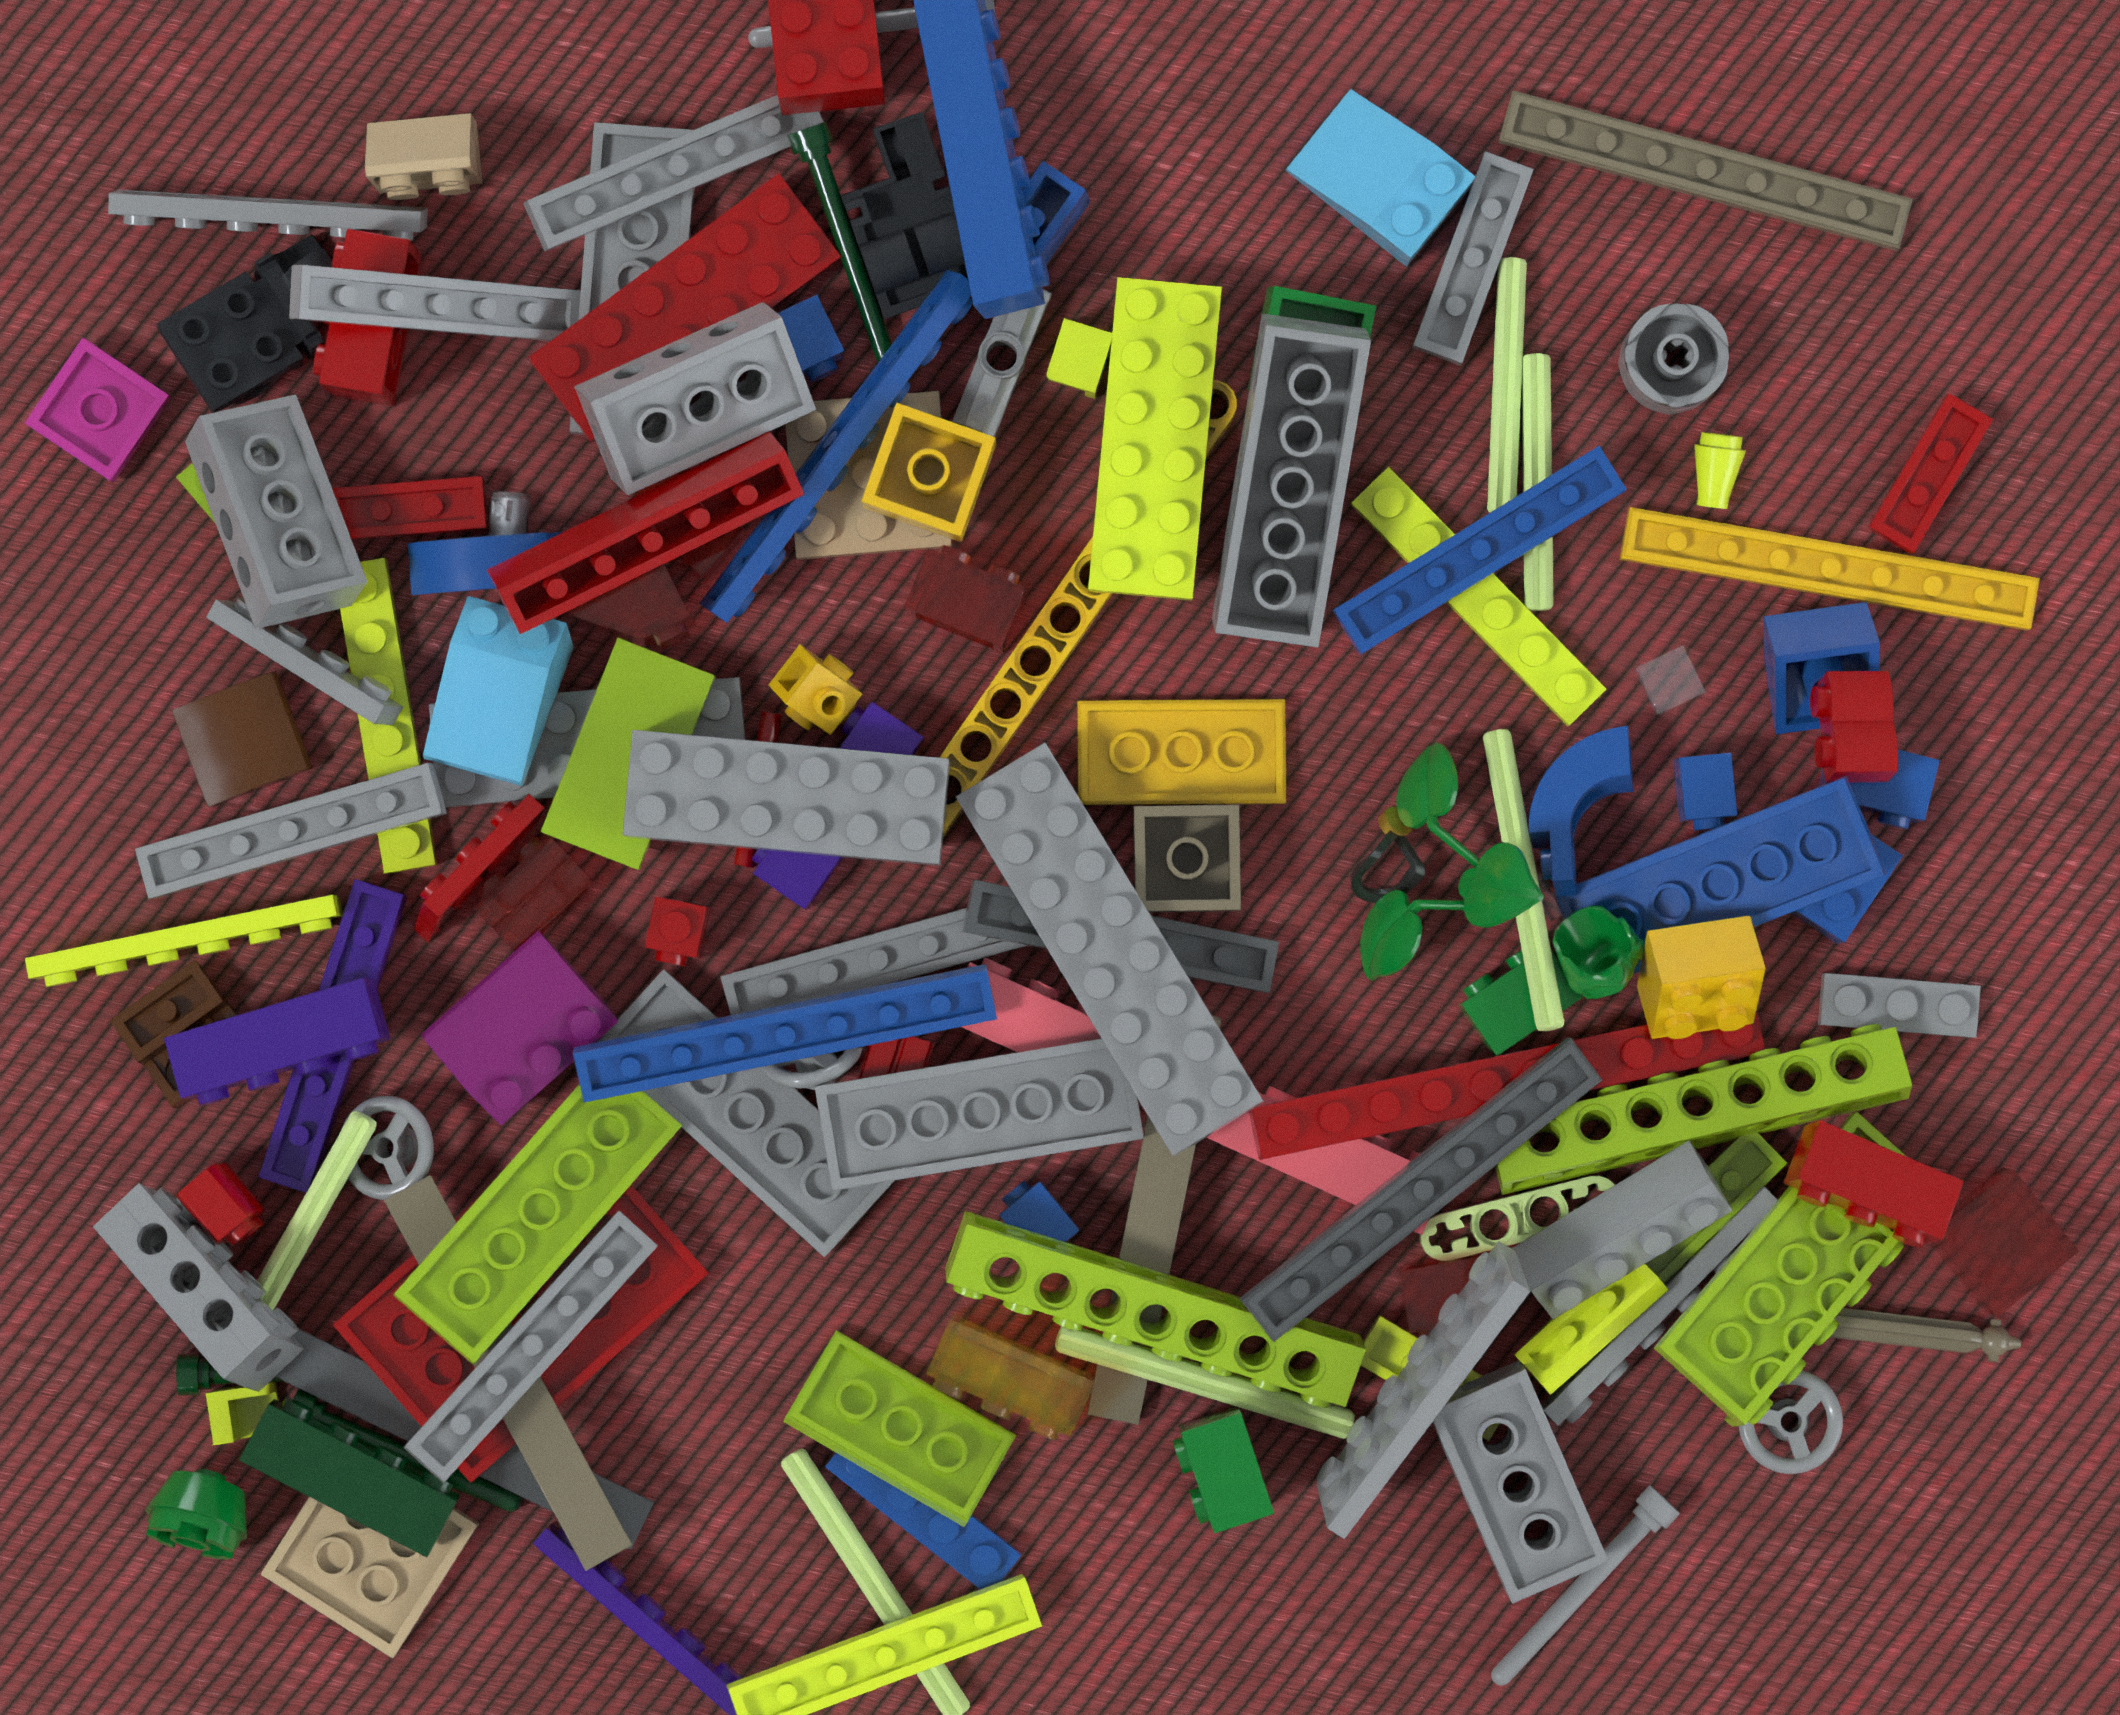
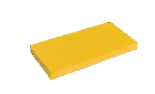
[1077,699,1286,805]

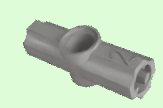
[952,289,1052,437]

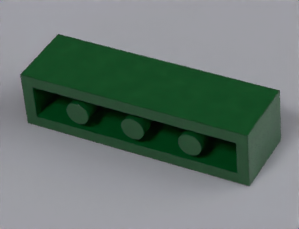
[239,1397,461,1557]

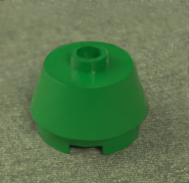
[145,1469,247,1559]

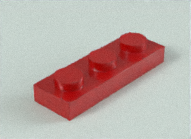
[1867,393,1994,555]
[332,476,488,541]

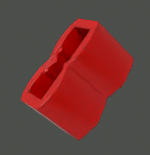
[1810,671,1898,783]
[176,1162,266,1246]

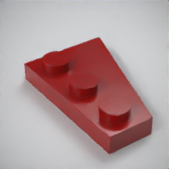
[413,794,545,944]

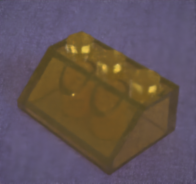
[926,1314,1096,1441]

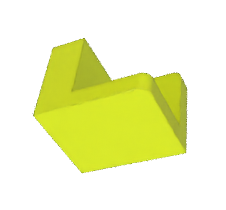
[1047,318,1112,399]
[206,1382,279,1445]

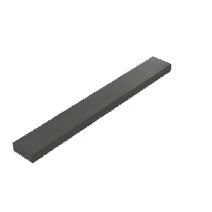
[1239,1037,1602,1342]
[275,1328,655,1550]

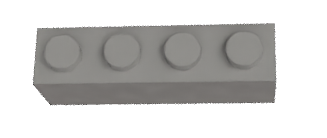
[1511,1140,1732,1319]

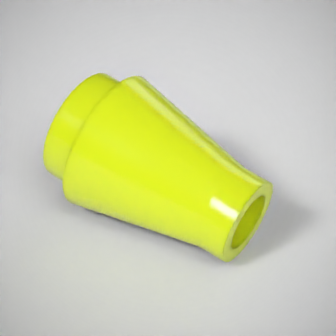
[1694,432,1746,509]

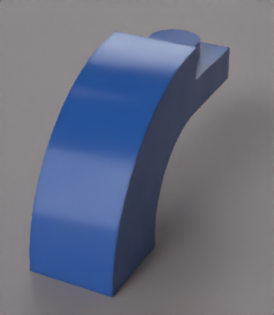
[407,532,563,595]
[1529,726,1634,897]

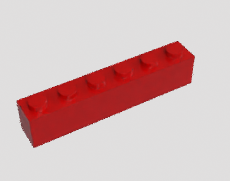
[487,431,805,634]

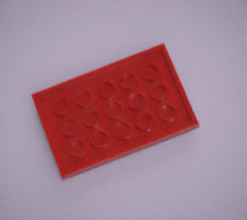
[333,1185,709,1483]

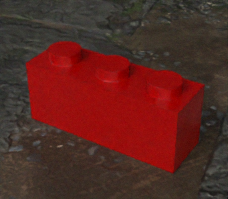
[1784,1120,1964,1248]

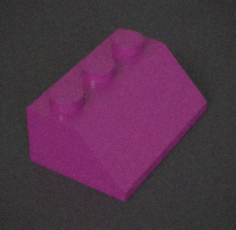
[421,930,619,1125]

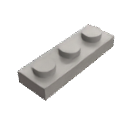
[1818,973,1981,1038]

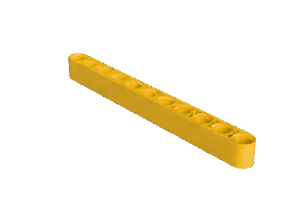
[939,380,1237,838]

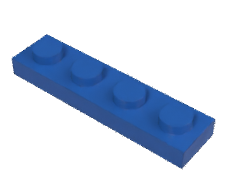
[825,1453,1022,1589]

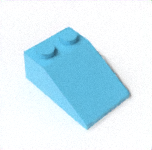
[1286,89,1476,267]
[423,596,574,786]

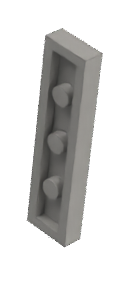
[1412,151,1534,366]
[206,597,403,725]

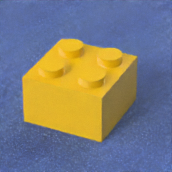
[861,403,996,543]
[1637,916,1766,1039]

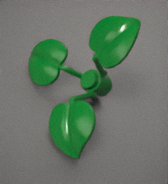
[1360,742,1544,982]

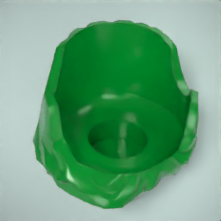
[1552,905,1644,999]

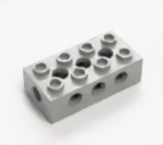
[574,302,816,495]
[185,394,368,629]
[93,1183,304,1392]
[1432,1360,1609,1604]

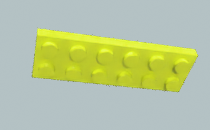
[1088,277,1222,601]

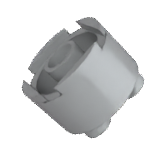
[1618,303,1729,415]

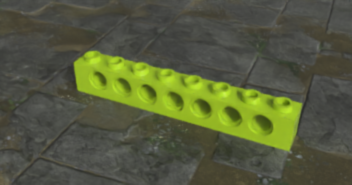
[1495,1024,1912,1195]
[945,1211,1366,1408]

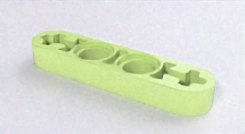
[1419,1175,1615,1261]

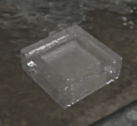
[1635,646,1705,715]

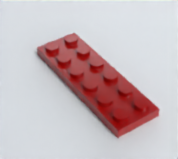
[528,173,841,443]

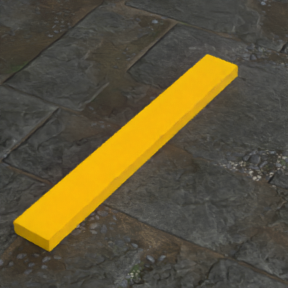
[1619,507,2040,631]

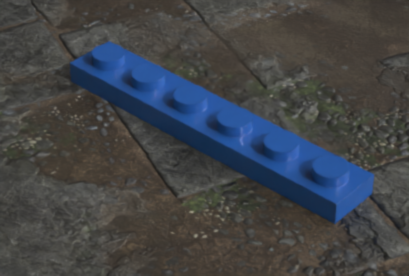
[1333,446,1627,656]

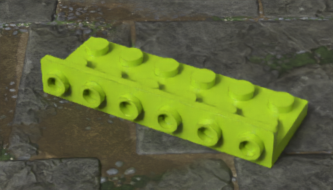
[1654,1112,1907,1427]

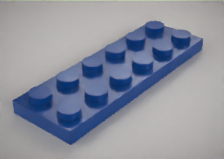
[1554,776,1887,974]

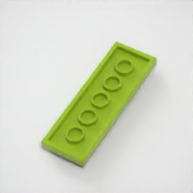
[393,1084,682,1365]

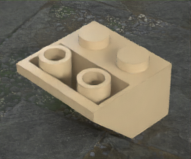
[365,113,483,200]

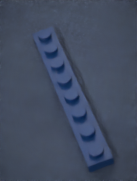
[699,270,973,623]
[573,964,997,1103]

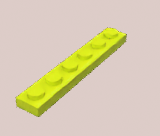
[1351,467,1606,727]
[340,558,438,874]
[25,895,343,987]
[726,1574,1042,1715]

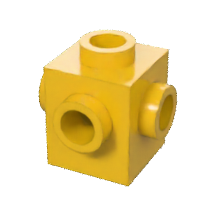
[768,644,862,735]

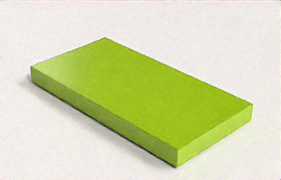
[541,638,716,870]
[783,1330,1016,1527]

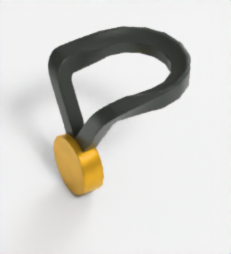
[1351,806,1425,904]

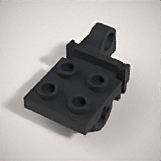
[841,111,968,319]
[157,234,332,413]

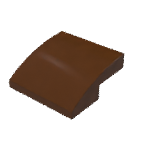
[172,671,312,807]
[109,960,238,1109]

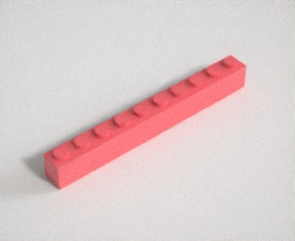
[962,957,1429,1235]

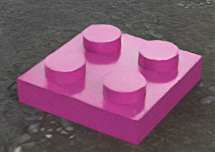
[25,338,172,483]

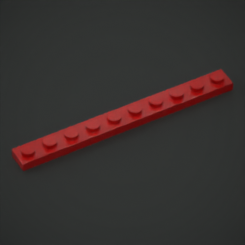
[1249,1010,1765,1160]

